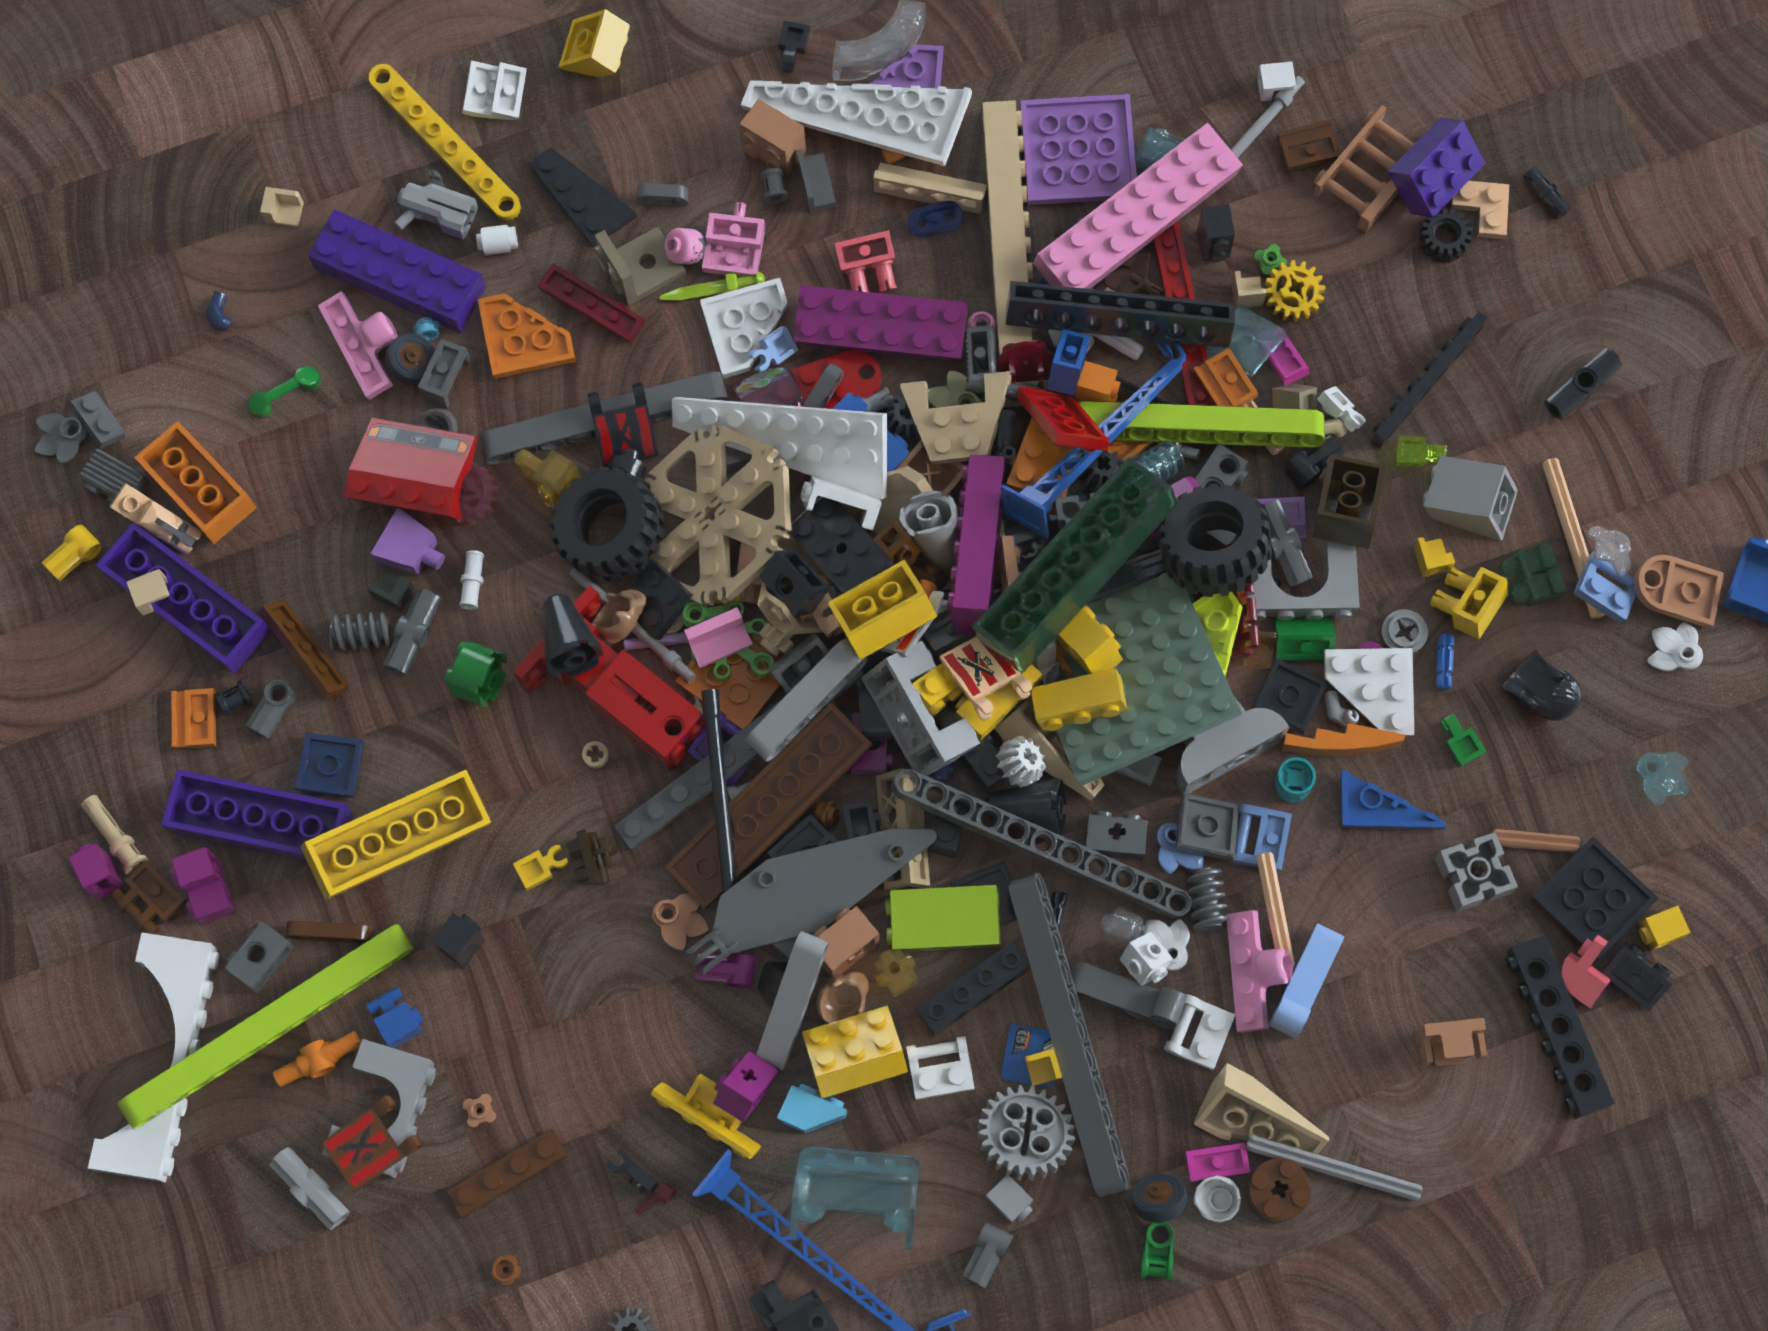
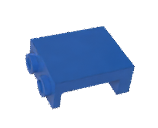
[1722,537,1768,623]

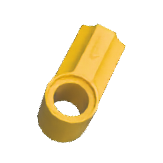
[41,524,102,581]

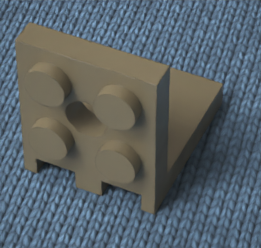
[594,226,686,306]

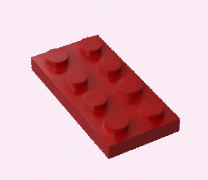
[1016,386,1110,452]

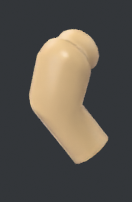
[1324,418,1347,438]

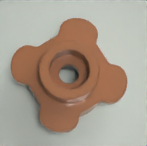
[463,1094,496,1128]

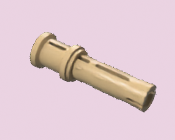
[81,795,148,875]

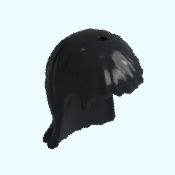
[1501,650,1582,721]

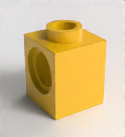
[1639,906,1691,951]

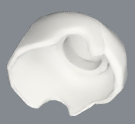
[1194,1175,1242,1223]

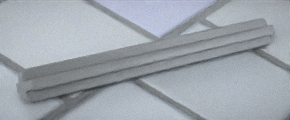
[1246,1135,1422,1201]

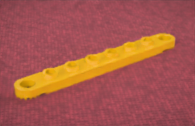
[369,64,521,221]

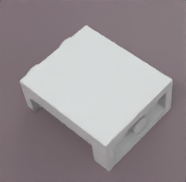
[800,476,881,530]

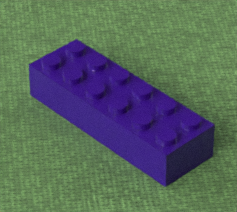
[308,209,486,333]
[96,522,271,674]
[161,769,353,861]

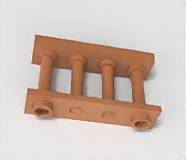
[1313,105,1414,233]

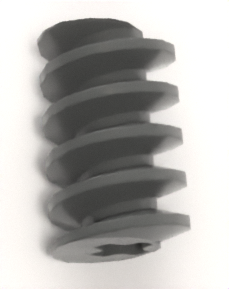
[329,612,392,651]
[1185,867,1229,932]

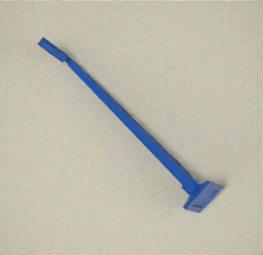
[1000,340,1186,539]
[692,1149,971,1331]

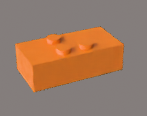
[134,421,257,545]

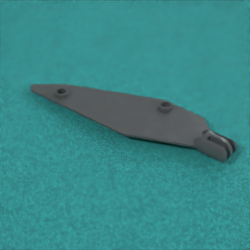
[684,829,937,976]

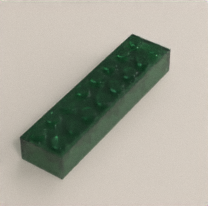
[972,457,1179,674]

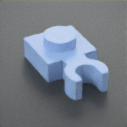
[747,326,798,371]

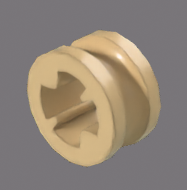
[582,741,609,769]

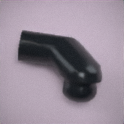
[991,446,1016,469]

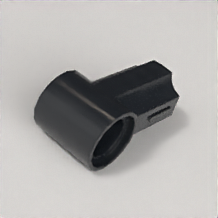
[1285,435,1345,488]

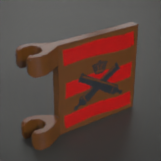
[321,1095,423,1193]

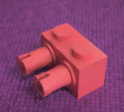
[835,230,897,292]

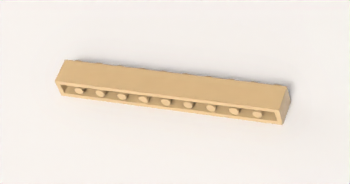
[982,100,1038,361]

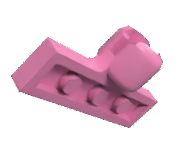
[318,292,397,400]
[1226,910,1293,1033]

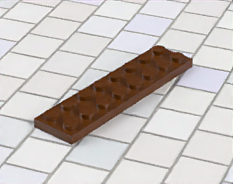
[665,702,873,909]

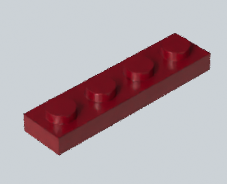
[537,263,646,344]

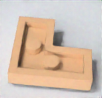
[1451,181,1509,240]

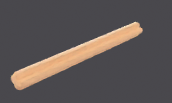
[1542,458,1605,619]

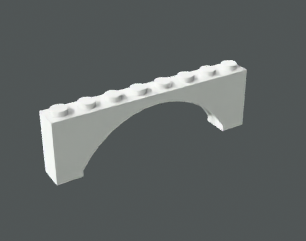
[88,933,220,1183]

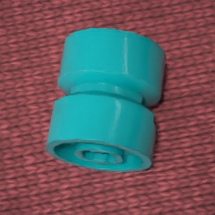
[1273,757,1316,804]

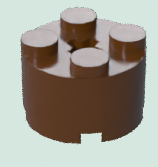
[1246,1159,1311,1223]

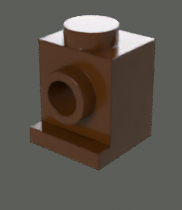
[873,520,921,566]

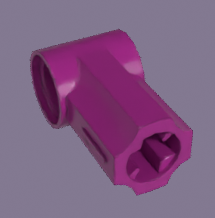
[695,954,756,988]

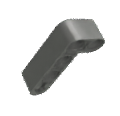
[1071,961,1187,1030]

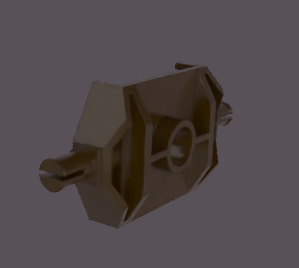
[1054,226,1163,296]

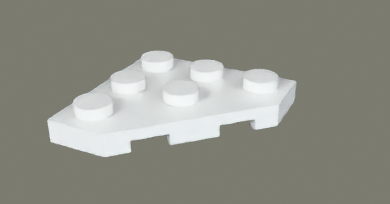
[700,278,788,379]
[1324,648,1414,735]

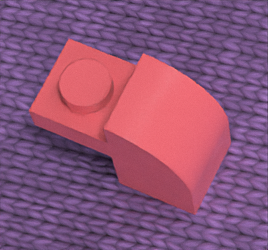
[1562,935,1611,1008]

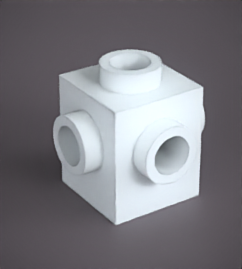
[1119,932,1173,986]

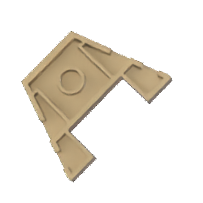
[900,371,1011,465]

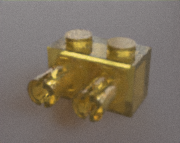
[515,449,581,508]

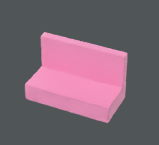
[684,607,753,668]

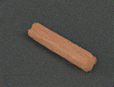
[1493,829,1580,853]

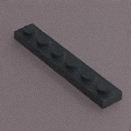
[1371,311,1487,449]

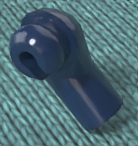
[206,291,231,331]

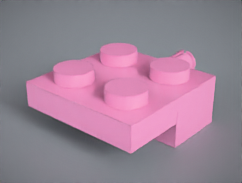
[702,202,766,277]

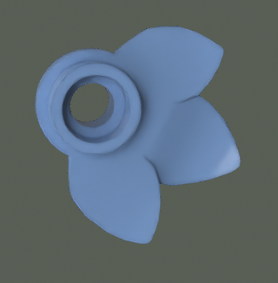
[1156,823,1203,874]

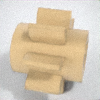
[759,622,794,657]

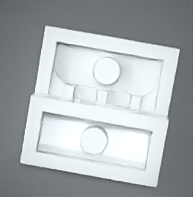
[462,61,527,120]

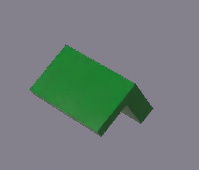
[1274,618,1336,660]

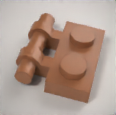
[996,536,1023,610]

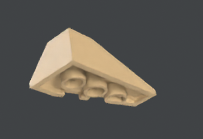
[1194,1063,1329,1154]

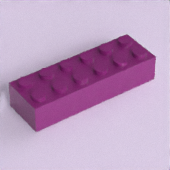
[794,285,968,363]
[948,454,1005,636]

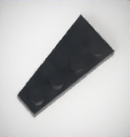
[528,147,637,248]

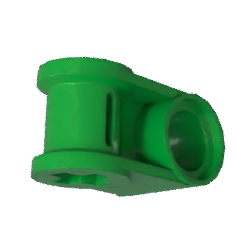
[1140,1222,1174,1282]

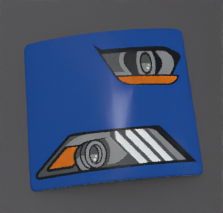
[1001,1024,1055,1089]

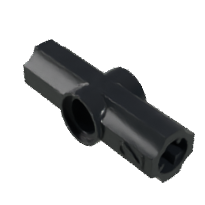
[1544,348,1623,420]

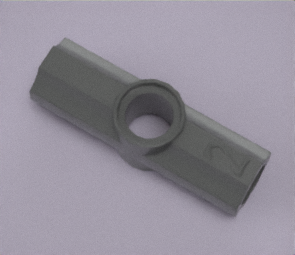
[1261,499,1313,587]
[383,589,441,676]

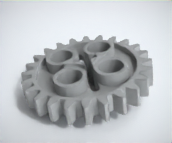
[977,1085,1075,1181]

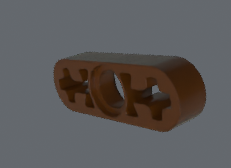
[285,920,372,944]

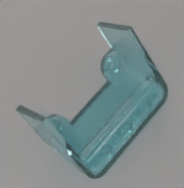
[789,1147,920,1250]

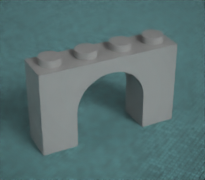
[1248,542,1360,621]
[322,1039,436,1178]

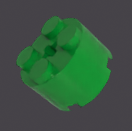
[444,642,507,707]

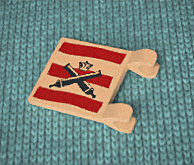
[939,630,1032,721]

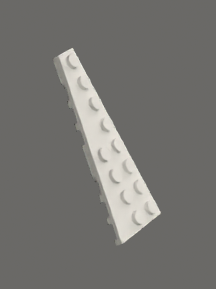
[741,81,972,166]
[672,397,887,499]

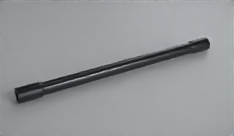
[701,689,745,955]

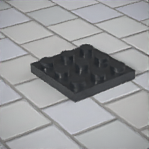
[1531,837,1659,962]

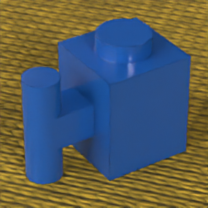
[366,986,424,1048]

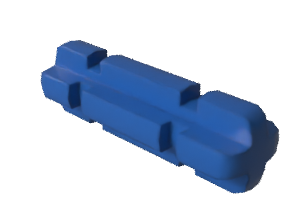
[1435,634,1455,690]

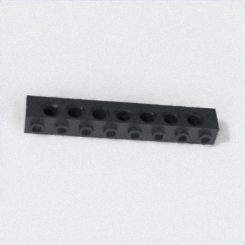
[1005,281,1235,348]

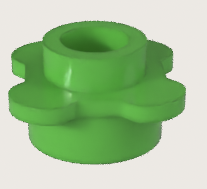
[1254,244,1287,275]

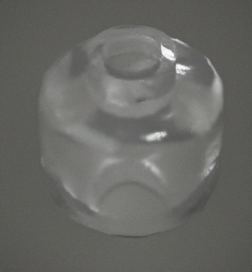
[1100,907,1147,950]

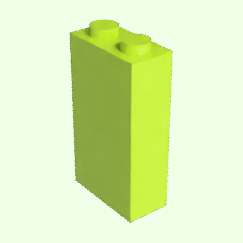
[885,885,1001,953]

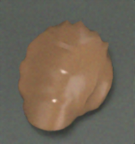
[591,589,646,643]
[815,972,869,1024]

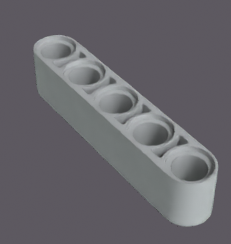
[745,638,867,762]
[756,931,829,1071]

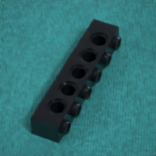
[1505,935,1615,1120]

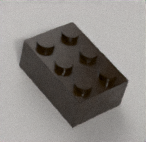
[1312,454,1386,549]

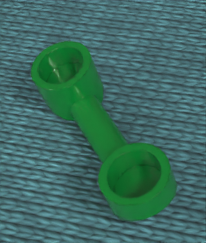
[248,366,321,418]

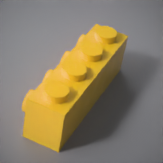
[912,630,1008,716]

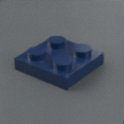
[295,732,365,798]

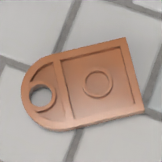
[1634,555,1724,629]

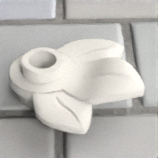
[1647,622,1703,672]
[1144,919,1190,971]

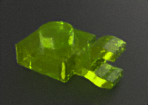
[1396,435,1446,467]

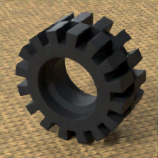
[1419,208,1472,263]

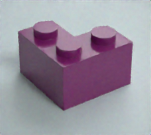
[170,847,236,925]

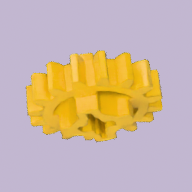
[1265,260,1326,322]

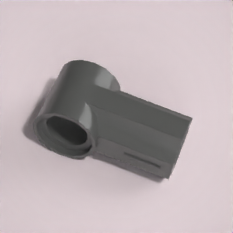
[246,680,296,739]
[962,1222,1014,1288]

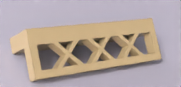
[873,162,987,214]
[876,768,930,890]

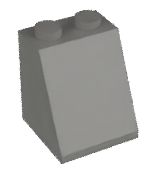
[1423,456,1518,541]

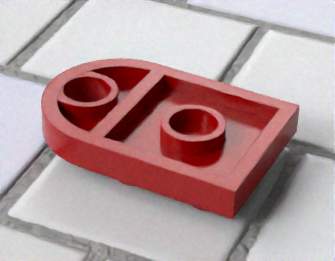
[791,350,881,409]

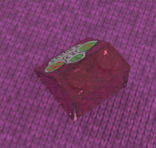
[730,363,804,407]

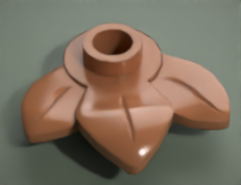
[652,893,709,951]

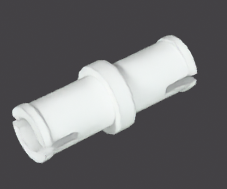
[459,550,484,610]

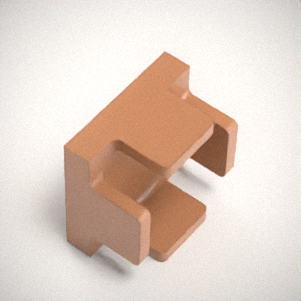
[1415,1018,1487,1067]

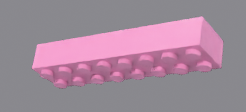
[1033,122,1243,289]

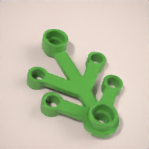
[681,601,774,681]

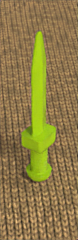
[659,271,765,301]

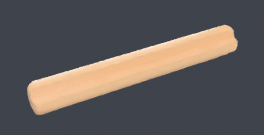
[1256,852,1295,966]

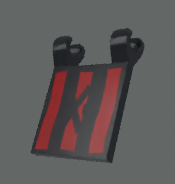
[587,382,658,467]

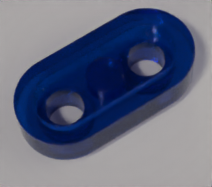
[908,201,962,238]

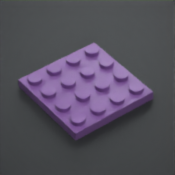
[1020,94,1137,205]

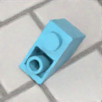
[777,1084,847,1134]

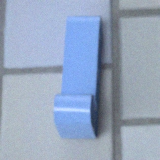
[1269,923,1344,1039]

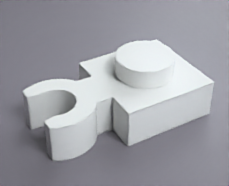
[1317,386,1366,432]

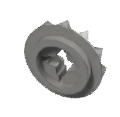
[1381,609,1428,653]

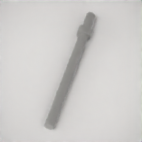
[1231,76,1305,158]
[569,568,696,683]

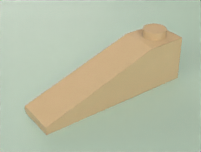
[994,693,1104,800]

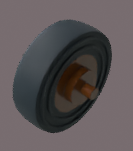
[386,333,435,384]
[1132,1173,1187,1223]

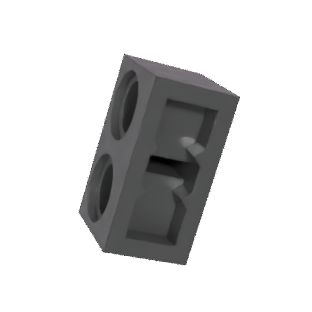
[1195,444,1248,488]

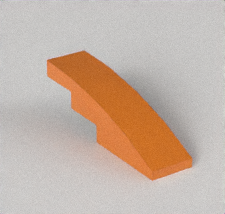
[1281,723,1405,756]

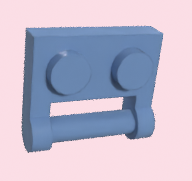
[1573,550,1636,624]
[1229,804,1292,872]

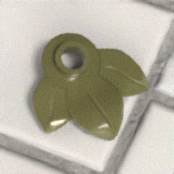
[928,370,980,408]

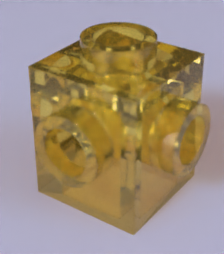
[873,949,919,998]

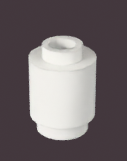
[476,225,518,255]

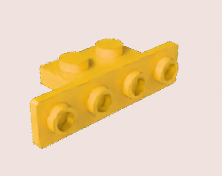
[651,1074,761,1159]

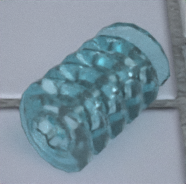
[1122,441,1184,496]

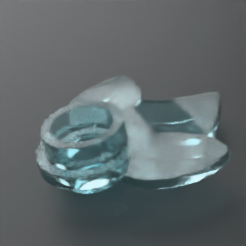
[1637,751,1690,806]

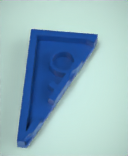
[1340,770,1446,830]

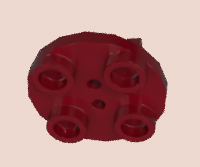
[997,341,1053,384]

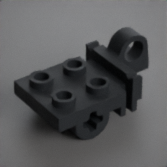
[750,1279,840,1331]

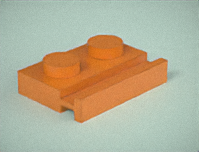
[1194,348,1259,407]
[171,688,216,749]

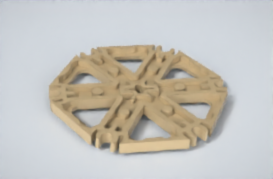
[641,425,791,606]

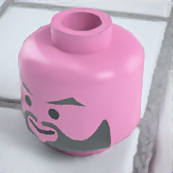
[664,228,705,265]

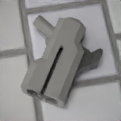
[394,170,478,240]

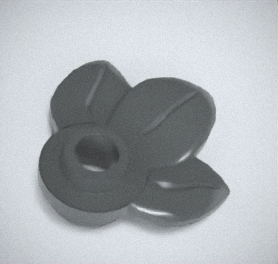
[35,413,87,464]

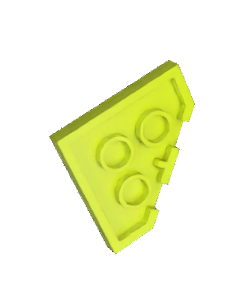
[1193,591,1243,676]

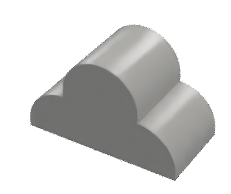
[1176,699,1289,795]

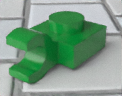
[1440,714,1486,768]

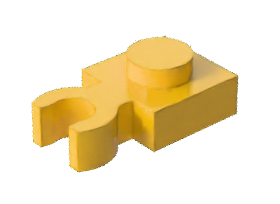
[513,845,569,891]

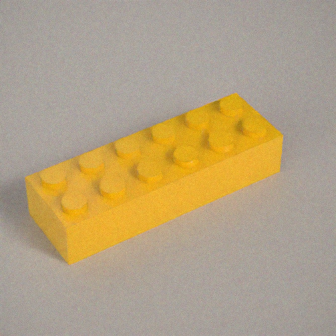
[300,770,491,900]

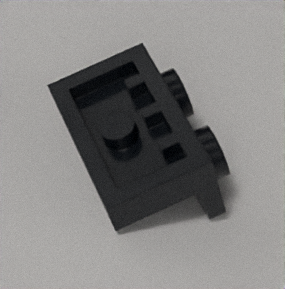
[1601,942,1673,1011]

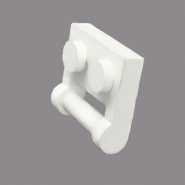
[1164,994,1235,1071]
[906,1036,975,1100]

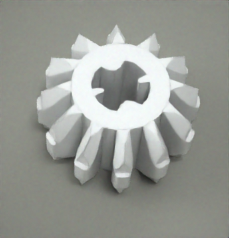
[996,735,1046,787]

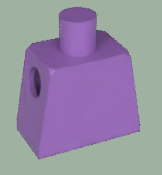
[370,508,445,575]

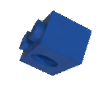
[1047,329,1090,396]

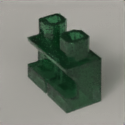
[1499,540,1567,606]

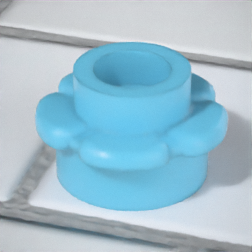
[413,317,440,341]

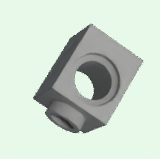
[986,1176,1033,1224]

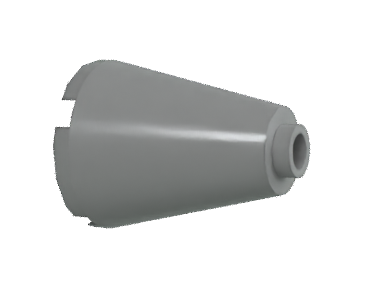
[899,491,958,569]

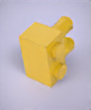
[1430,567,1508,640]

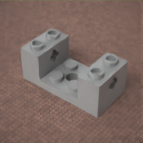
[861,641,980,776]

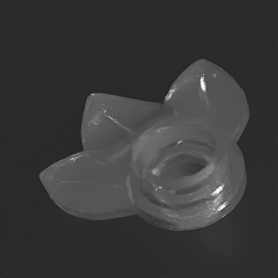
[1587,526,1631,577]

